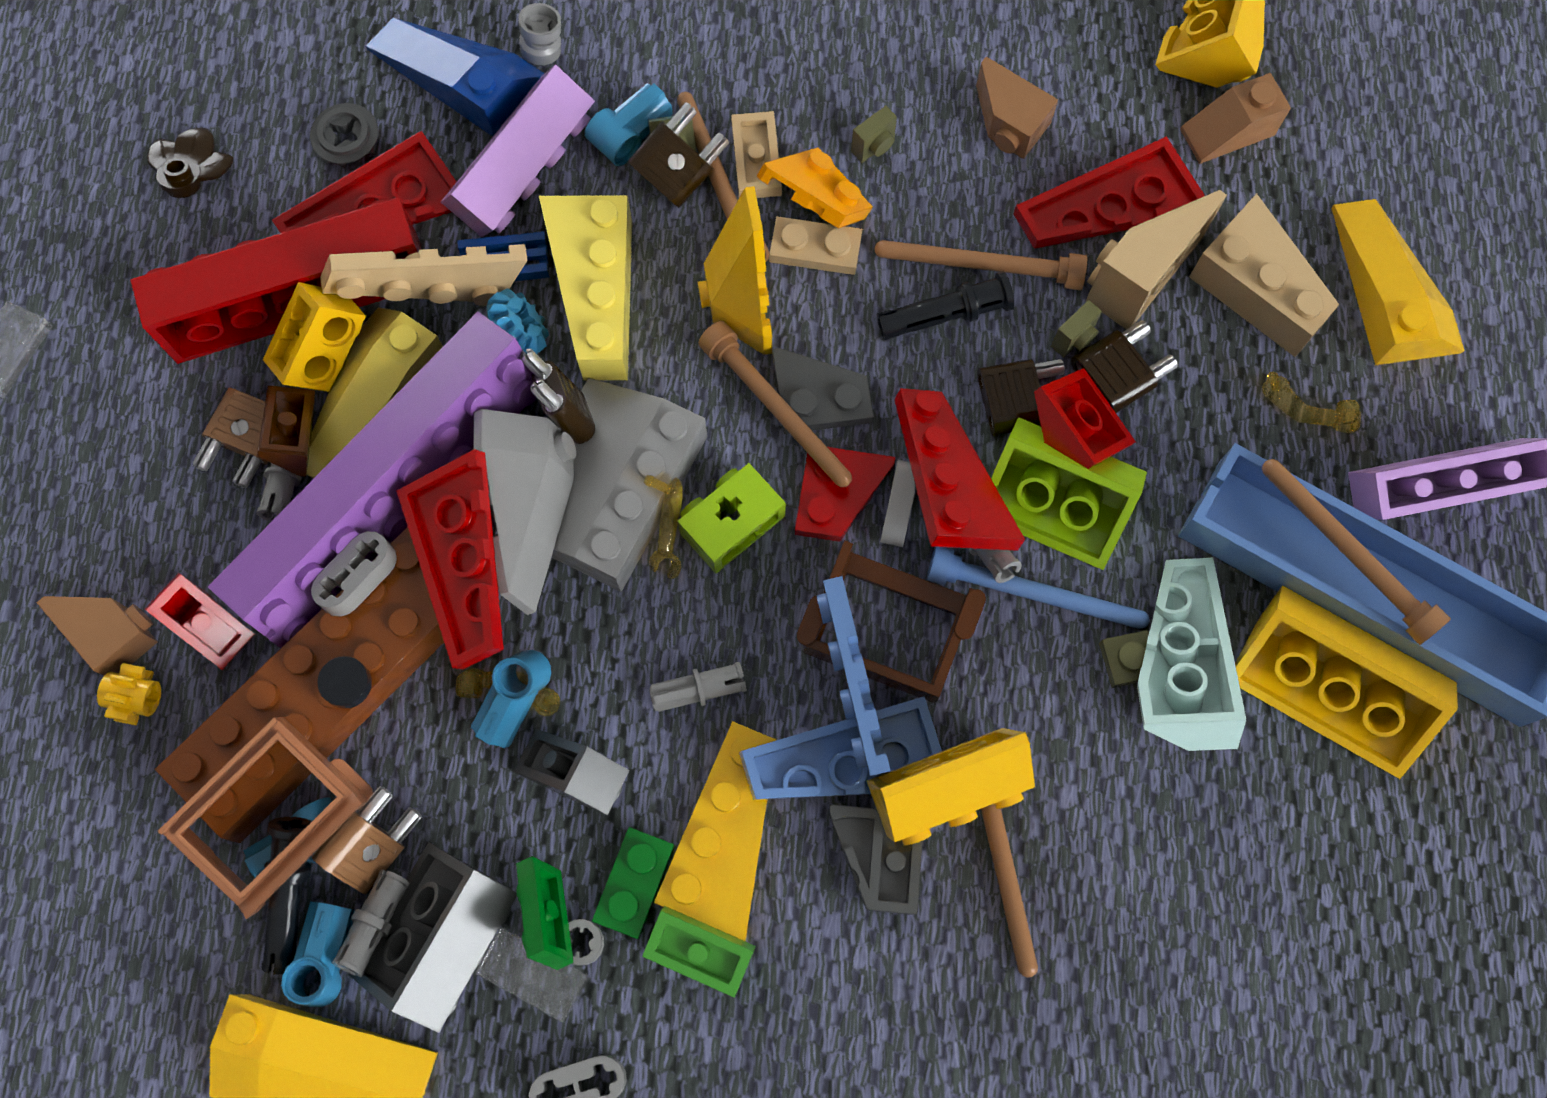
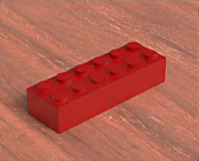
[130,197,423,364]

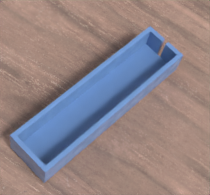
[1178,443,1547,727]

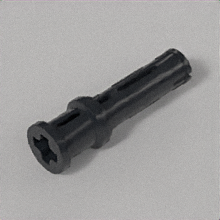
[876,271,1014,341]
[261,817,312,975]

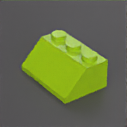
[991,417,1147,570]

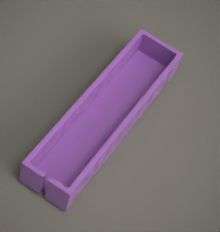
[208,311,537,648]

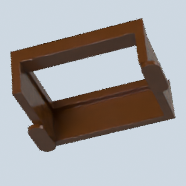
[797,540,986,704]

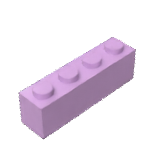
[441,64,595,237]
[1348,438,1547,520]

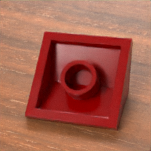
[1034,368,1136,469]

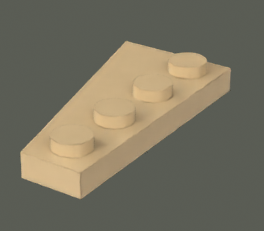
[320,244,528,306]

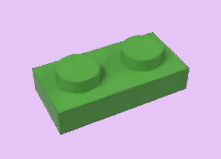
[642,906,756,998]

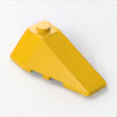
[1155,0,1265,88]
[697,186,772,355]
[1331,199,1465,365]
[209,994,438,1098]

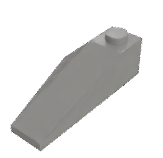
[473,409,577,615]

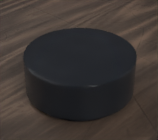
[317,656,372,708]

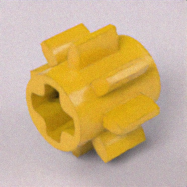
[97,663,161,725]

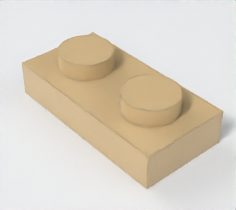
[731,111,782,198]
[769,216,862,275]

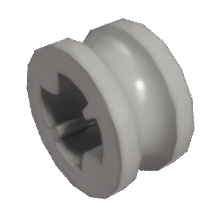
[568,919,604,966]

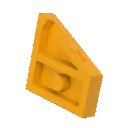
[757,148,873,229]

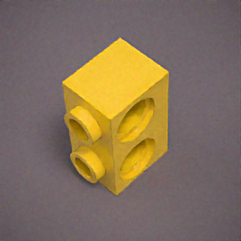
[263,282,366,392]

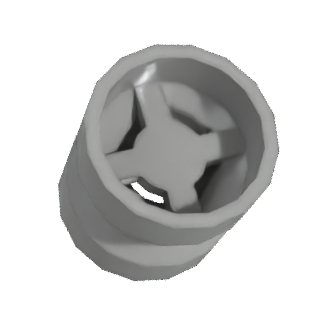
[519,3,561,65]

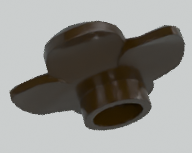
[147,127,234,198]

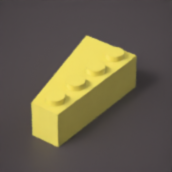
[539,195,632,380]

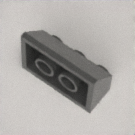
[349,842,517,1033]

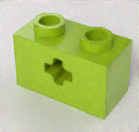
[678,463,786,574]

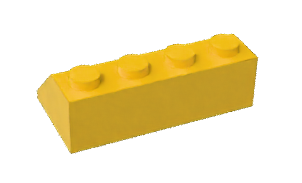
[1235,585,1458,779]

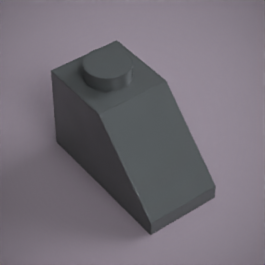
[514,729,630,815]

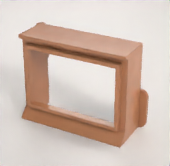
[157,717,373,919]

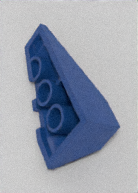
[366,18,544,137]

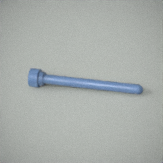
[926,547,1150,629]

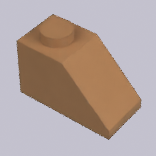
[976,57,1058,159]
[1180,73,1291,164]
[36,596,158,676]

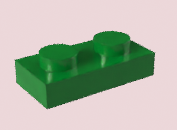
[592,827,675,940]
[516,856,574,970]

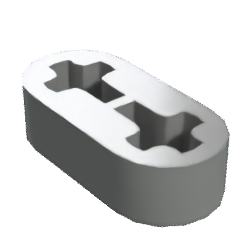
[880,459,916,548]
[311,531,397,617]
[529,1055,627,1098]

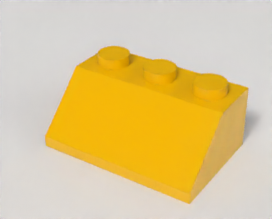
[866,728,1035,846]

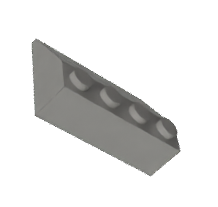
[552,378,707,592]

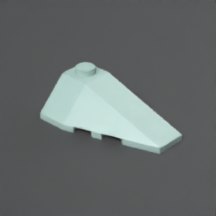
[1137,557,1246,751]

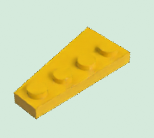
[654,721,776,942]

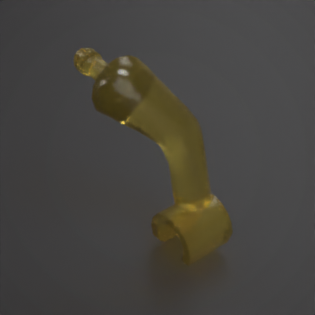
[1262,372,1361,434]
[644,475,683,579]
[456,668,560,716]

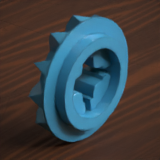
[487,288,550,354]

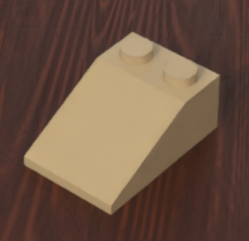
[1086,190,1227,329]

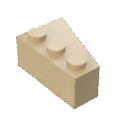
[1189,193,1339,357]

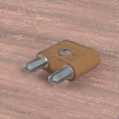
[193,388,269,488]
[311,786,422,895]

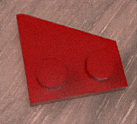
[795,447,896,542]

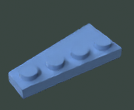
[816,576,891,776]
[739,696,942,800]

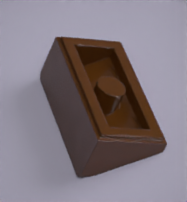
[258,385,315,477]

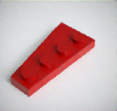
[272,131,457,233]
[1013,136,1205,249]
[894,388,1025,551]
[396,449,504,669]

